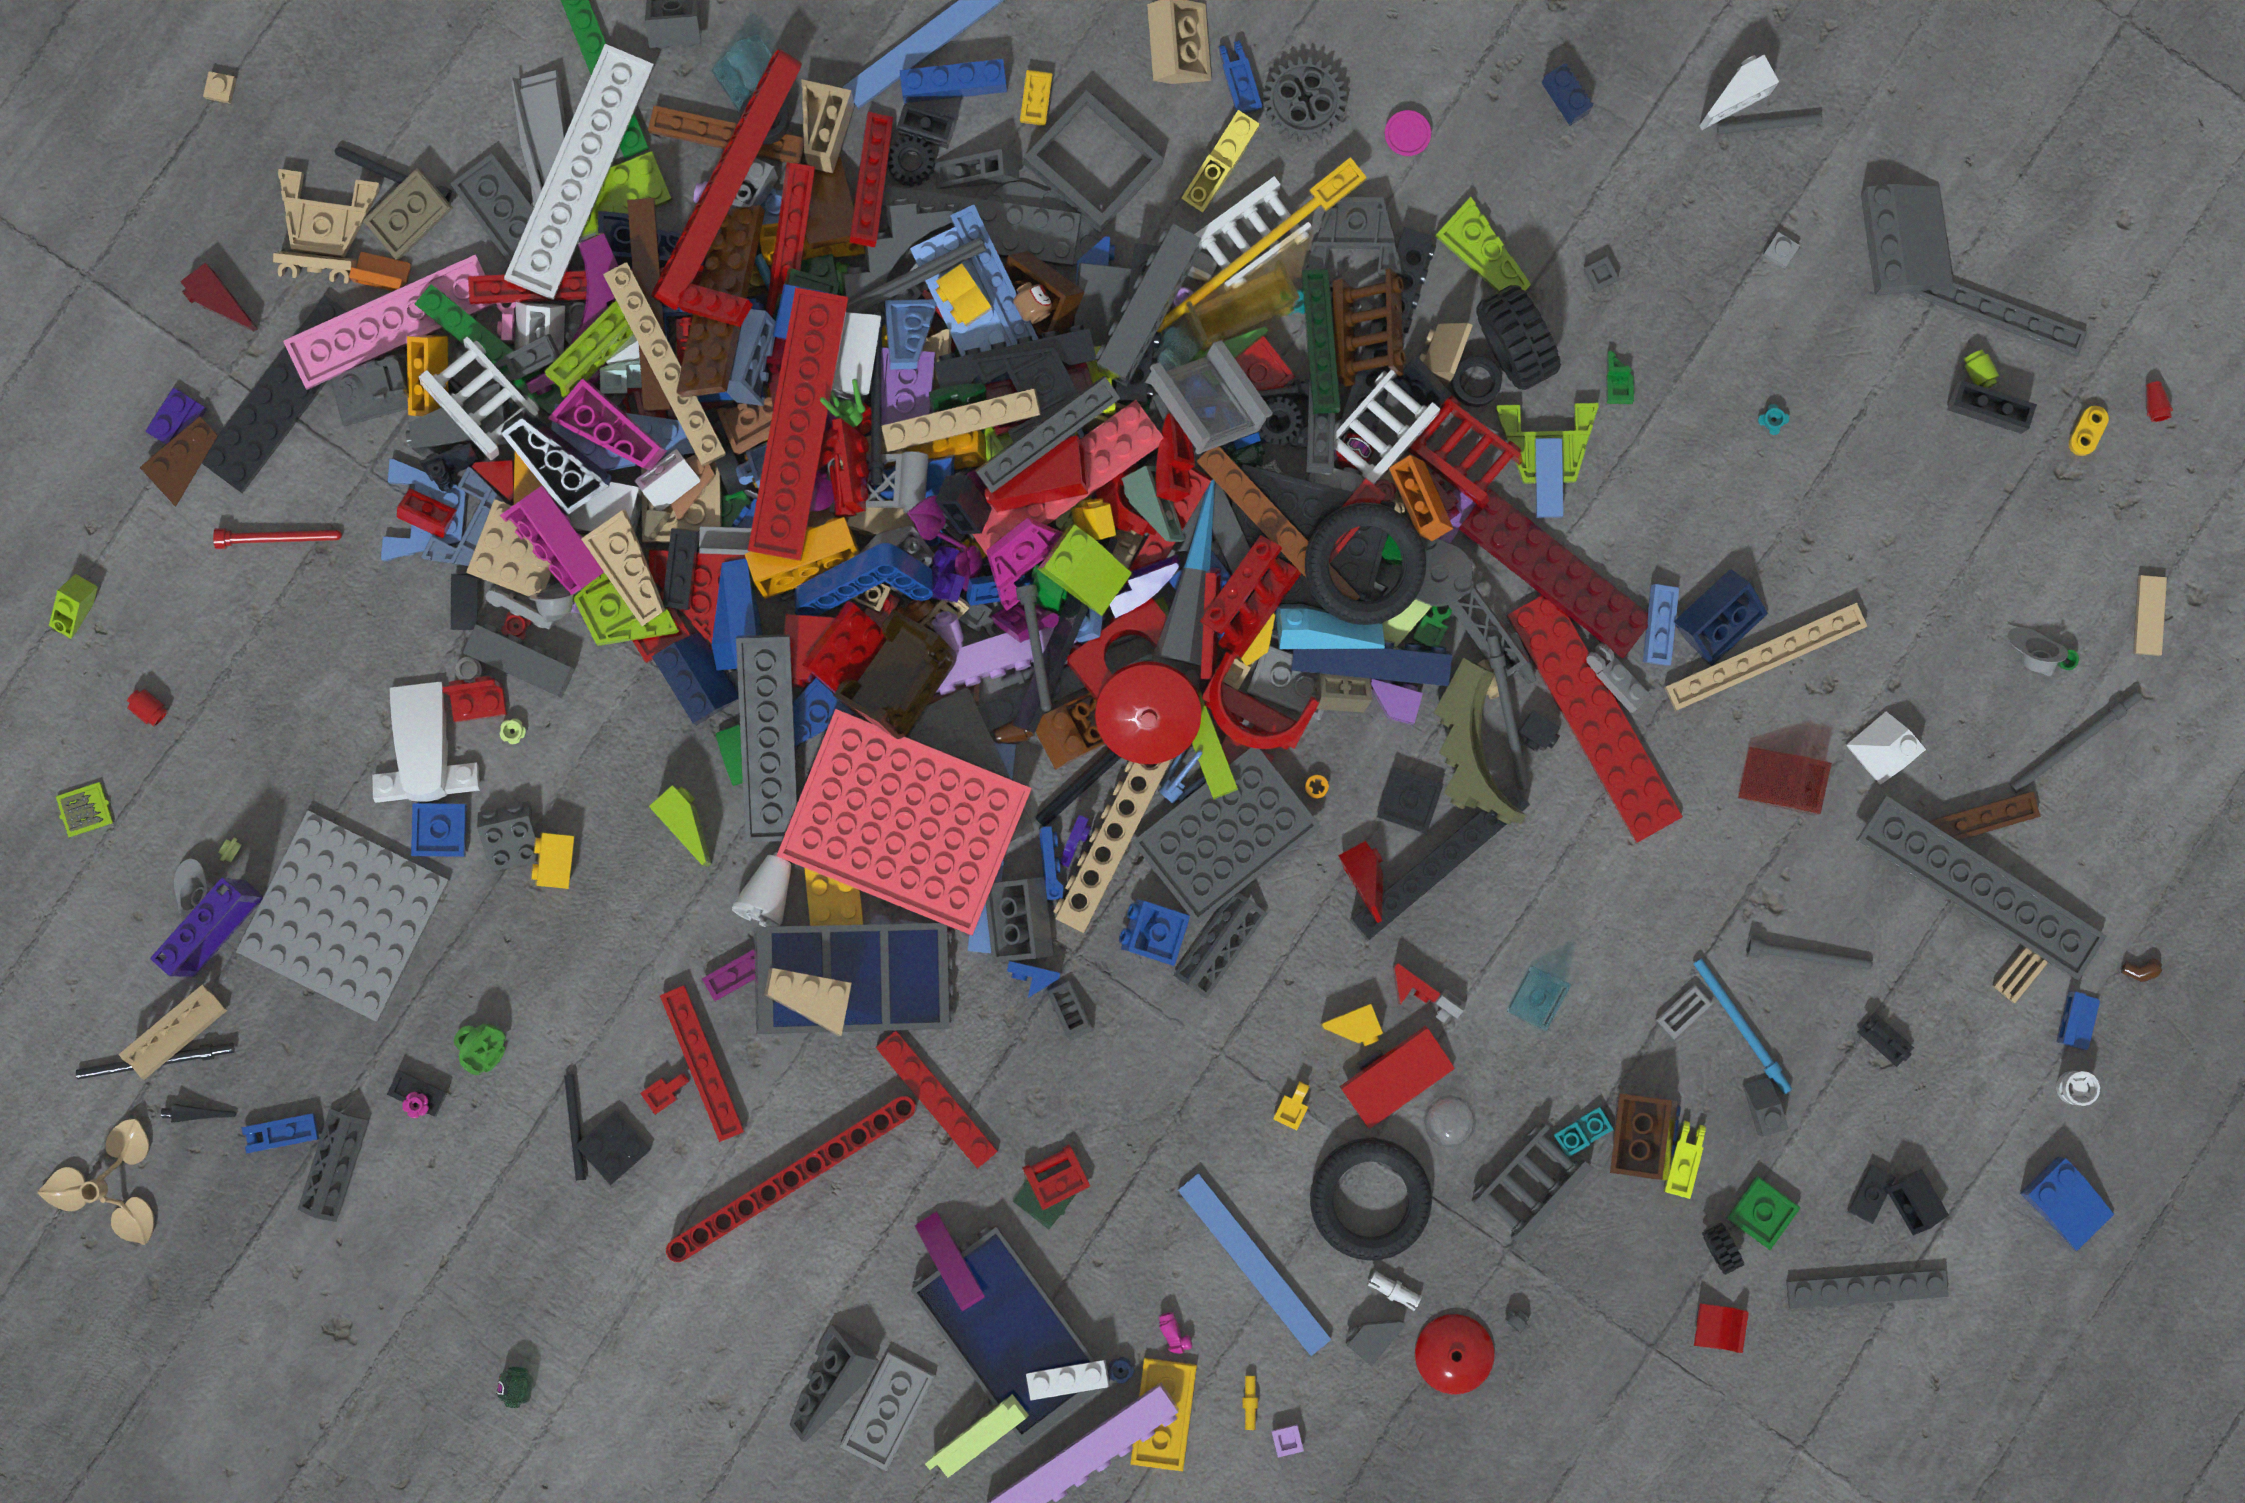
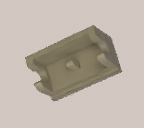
[1313,673,1372,713]

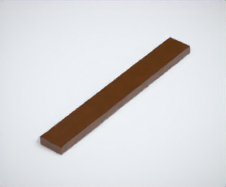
[627,198,671,411]

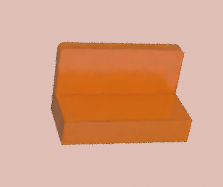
[349,252,411,291]

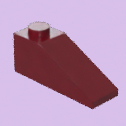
[180,263,258,332]

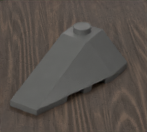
[790,1324,879,1442]

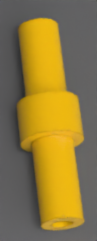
[1242,1376,1258,1430]

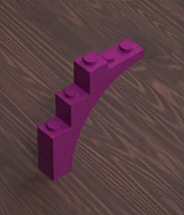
[525,232,618,395]

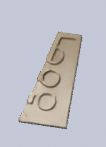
[581,509,665,626]

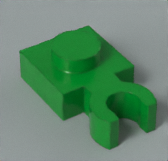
[1413,606,1452,648]

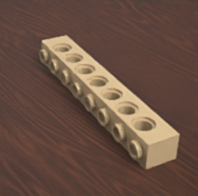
[603,262,726,467]
[1053,759,1172,933]

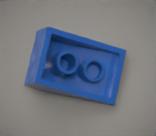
[2020,1157,2114,1251]

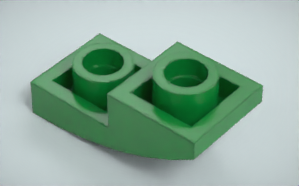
[715,724,743,786]

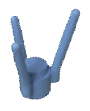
[1158,750,1206,804]

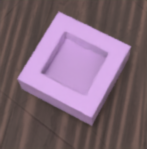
[1271,1424,1304,1458]

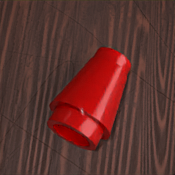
[2146,381,2173,422]

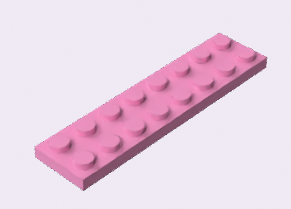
[283,254,496,390]

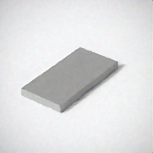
[840,1351,936,1471]

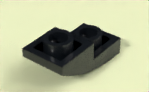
[451,574,478,630]

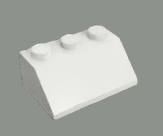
[832,313,881,399]

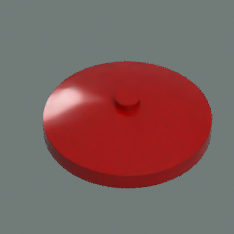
[1095,661,1201,764]

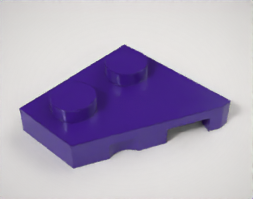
[1060,815,1091,868]

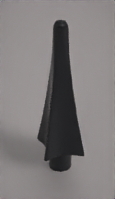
[161,1104,236,1123]

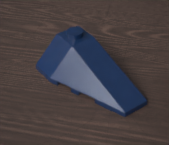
[596,211,703,269]

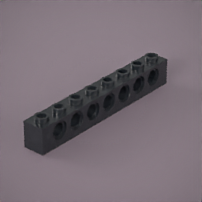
[1339,227,1436,433]
[1350,784,1530,941]

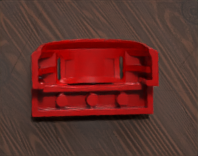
[1202,651,1320,750]

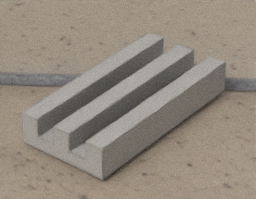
[1655,984,1713,1040]

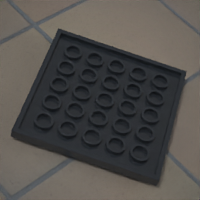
[1218,464,1396,636]

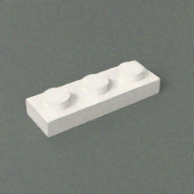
[1026,1360,1110,1400]

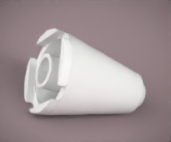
[732,852,792,927]

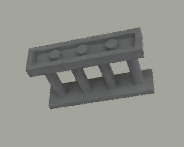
[1472,1124,1593,1246]

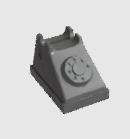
[330,354,409,427]

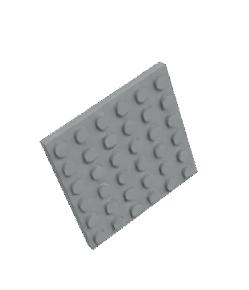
[236,810,450,1022]

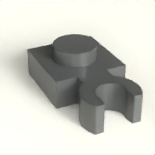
[958,601,998,637]

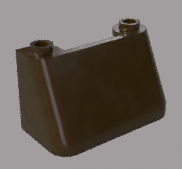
[833,609,957,739]

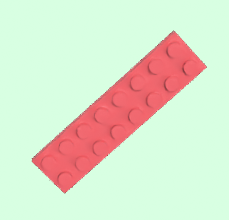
[972,400,1163,555]

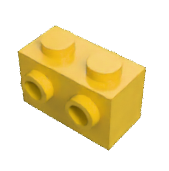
[531,832,574,889]

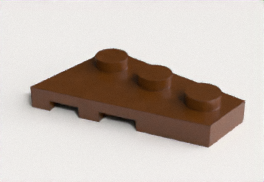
[139,416,217,507]

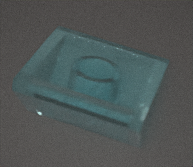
[1507,965,1571,1031]

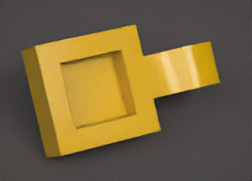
[1273,1081,1309,1131]

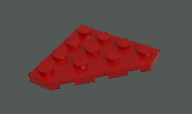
[649,549,754,644]

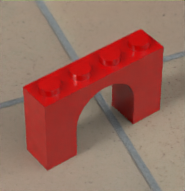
[1066,597,1167,701]

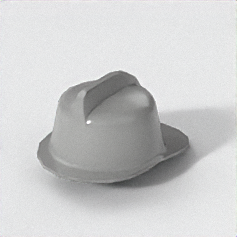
[529,582,583,622]
[2008,627,2068,676]
[174,859,214,918]

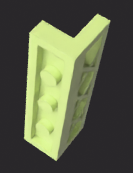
[925,1394,1029,1478]

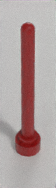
[213,528,342,549]

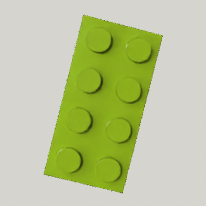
[581,151,672,238]

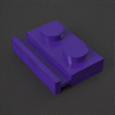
[145,388,207,444]

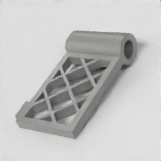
[827,452,929,513]

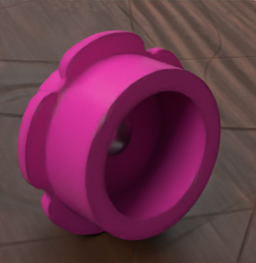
[402,1092,429,1118]

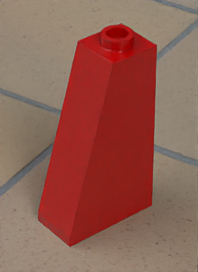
[985,436,1088,512]

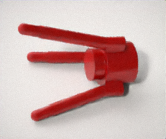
[829,453,870,517]

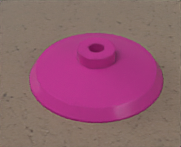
[1385,110,1431,156]

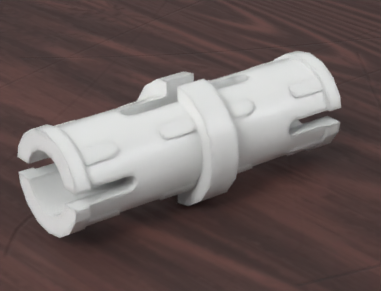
[1367,1270,1422,1311]

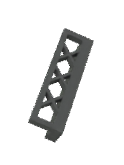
[1449,586,1529,678]
[1173,892,1267,999]
[297,1109,369,1222]

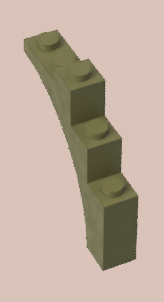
[1434,658,1526,825]

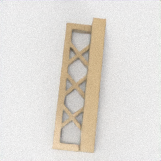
[118,985,227,1080]

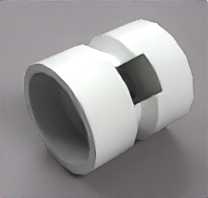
[2056,1070,2100,1106]

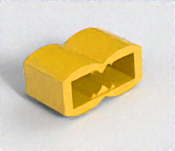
[935,263,992,327]
[1070,498,1116,540]

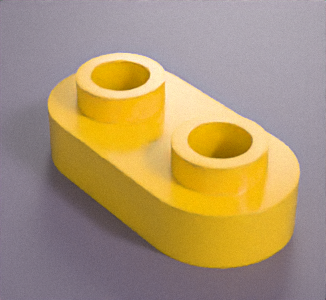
[2069,406,2109,456]

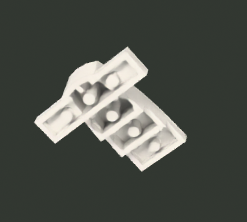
[372,682,480,803]

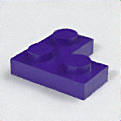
[930,546,965,603]

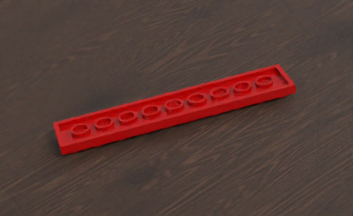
[748,287,849,561]
[1506,595,1683,843]

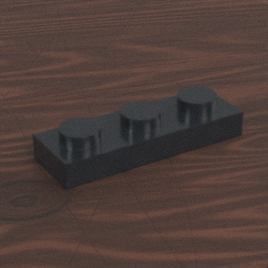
[662,528,699,610]

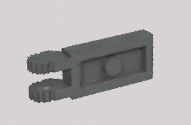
[493,334,560,382]

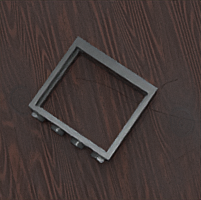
[1023,90,1164,232]

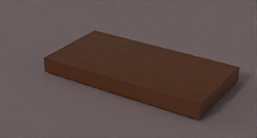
[803,157,854,250]

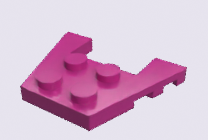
[986,518,1063,611]

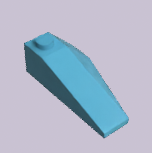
[1275,604,1385,649]

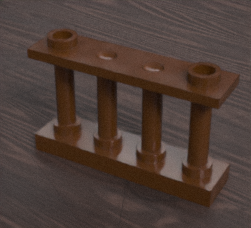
[1333,268,1406,386]

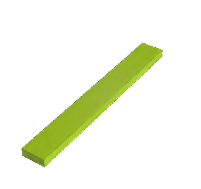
[1154,597,1238,799]

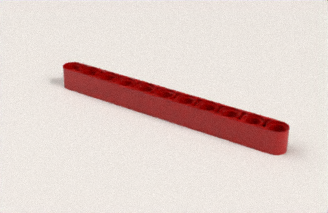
[651,49,802,310]
[666,1095,917,1262]

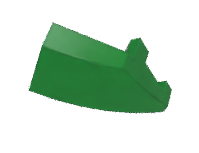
[1606,351,1634,404]

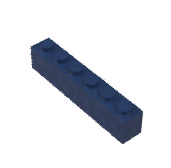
[1291,640,1452,686]

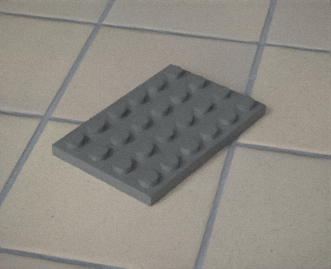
[1132,748,1321,924]

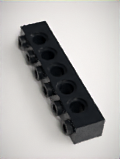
[1116,243,1163,406]

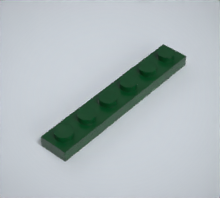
[1301,269,1340,414]

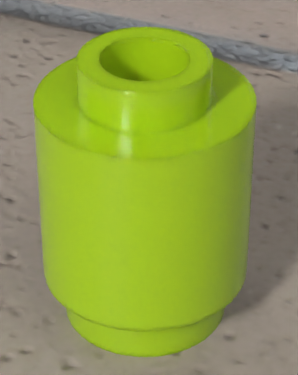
[1964,349,2000,388]

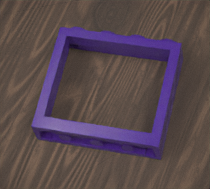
[150,877,264,977]

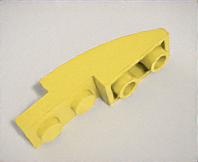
[1181,110,1261,212]

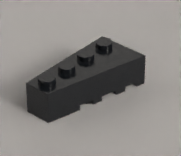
[501,409,612,515]

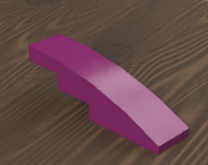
[914,1211,985,1311]

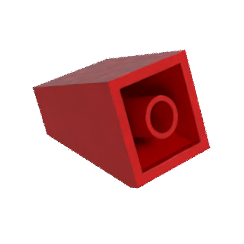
[784,614,835,688]

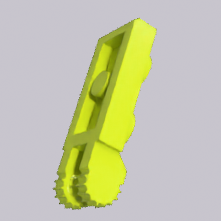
[1663,1120,1706,1199]

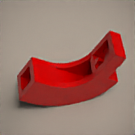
[1096,463,1157,536]

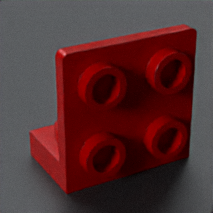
[442,676,507,723]

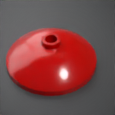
[1415,1314,1494,1394]

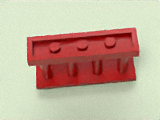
[1407,396,1523,509]
[1200,535,1301,658]

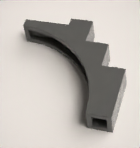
[841,198,966,315]

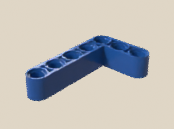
[795,543,933,616]

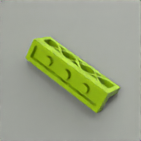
[545,301,633,399]

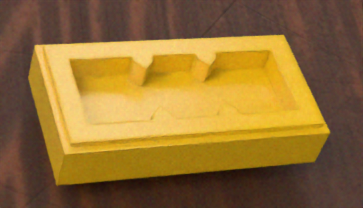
[1020,70,1053,126]

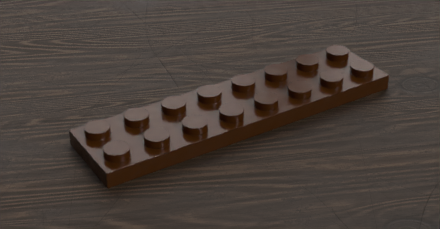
[676,205,765,398]

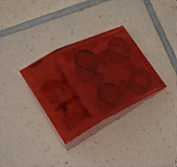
[1738,747,1832,816]

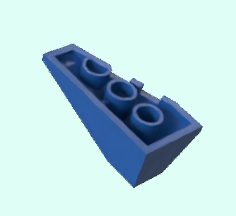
[712,558,763,670]

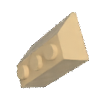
[1147,0,1211,84]

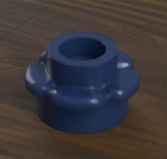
[1108,1357,1134,1384]

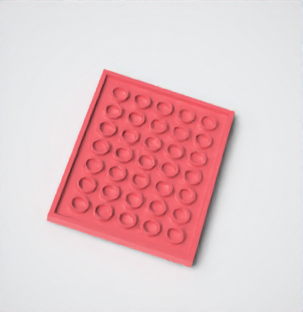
[777,709,1032,935]

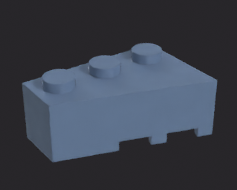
[727,309,776,406]

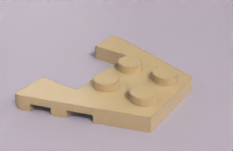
[278,169,381,258]

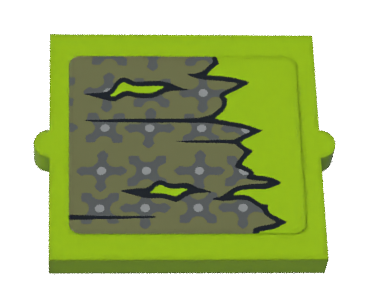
[56,782,114,838]

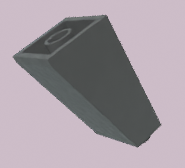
[406,383,511,457]

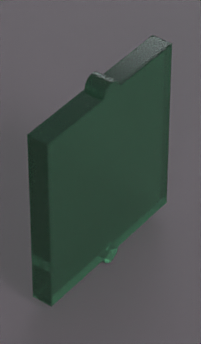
[1013,1171,1076,1230]

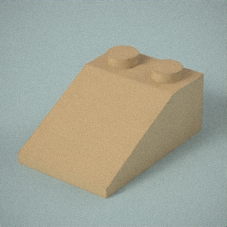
[1419,323,1473,387]

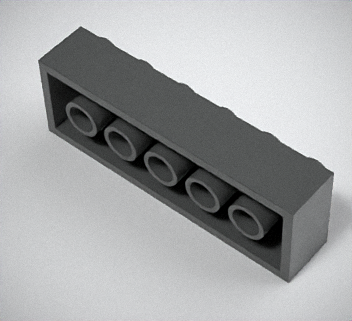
[1095,223,1202,387]

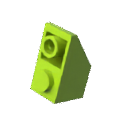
[49,574,98,639]

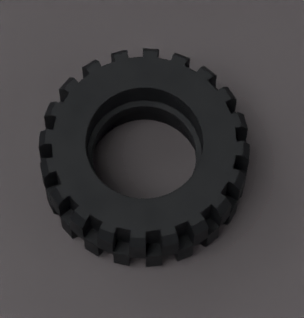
[1476,285,1561,390]

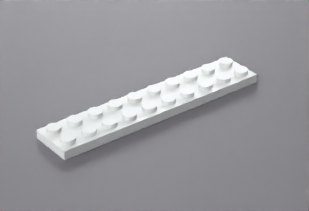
[504,44,654,300]

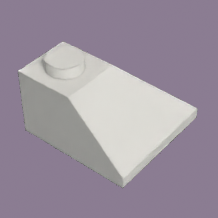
[1846,711,1926,785]

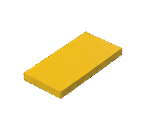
[1130,1357,1197,1471]

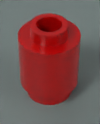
[127,689,168,727]

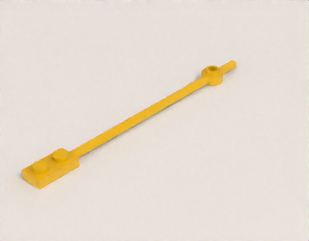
[1145,157,1367,353]

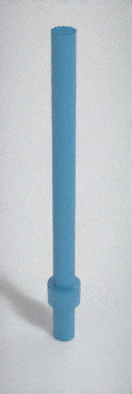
[1693,958,1793,1095]

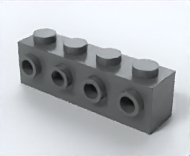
[463,623,575,698]

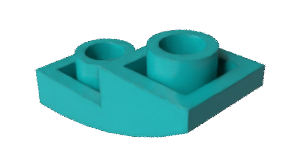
[1554,1106,1614,1157]

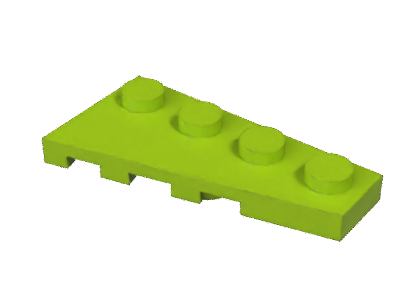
[1435,197,1531,292]

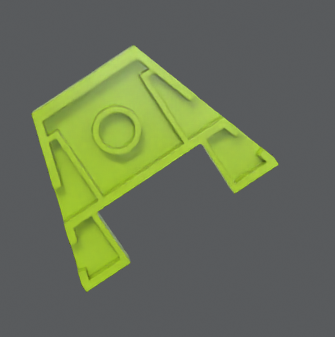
[1496,403,1599,484]
[573,573,679,646]

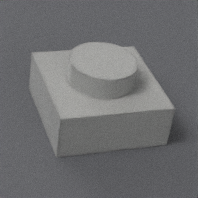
[1763,232,1800,269]

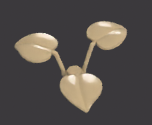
[38,1119,154,1245]

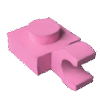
[496,302,516,345]

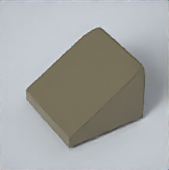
[644,510,671,540]

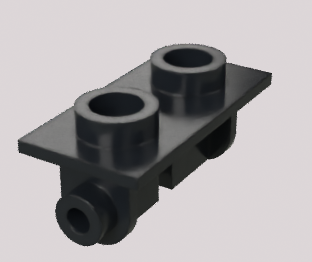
[1857,1012,1914,1067]

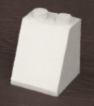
[567,482,642,534]

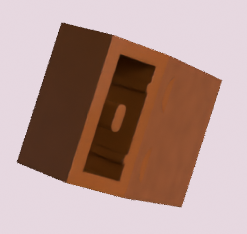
[1036,693,1105,770]

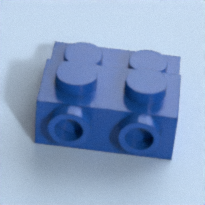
[1119,899,1190,966]

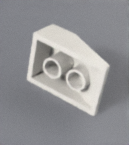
[1700,55,1779,130]

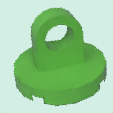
[454,1023,506,1075]

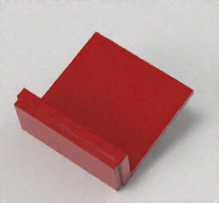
[1694,1303,1749,1353]

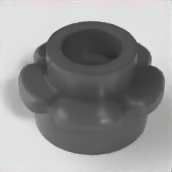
[1505,1309,1529,1333]

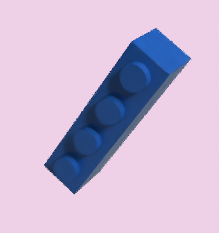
[900,59,1007,103]

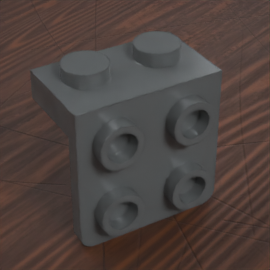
[477,801,538,871]

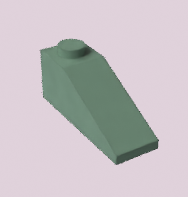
[1122,466,1185,542]

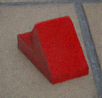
[1393,963,1441,1004]

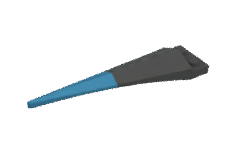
[1152,479,1215,693]

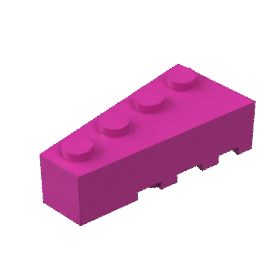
[548,379,667,471]
[500,486,604,595]

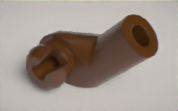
[2121,959,2162,982]

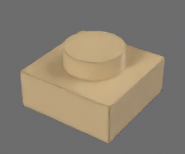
[203,71,237,104]

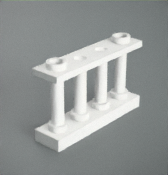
[1194,176,1311,292]
[419,337,539,461]
[1334,370,1440,484]

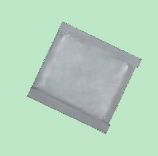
[1145,340,1273,454]

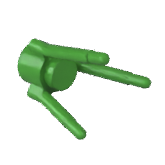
[820,379,866,427]

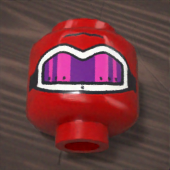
[1336,433,1375,470]

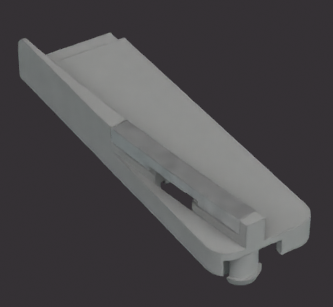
[511,70,567,207]

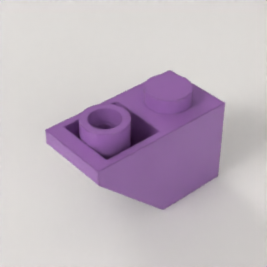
[1371,679,1423,725]

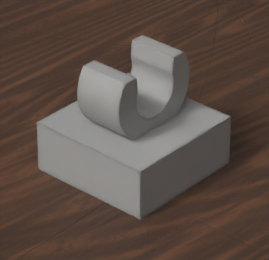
[1436,988,1466,1023]

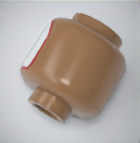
[1013,282,1052,324]

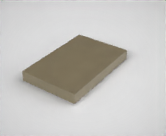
[363,168,453,260]

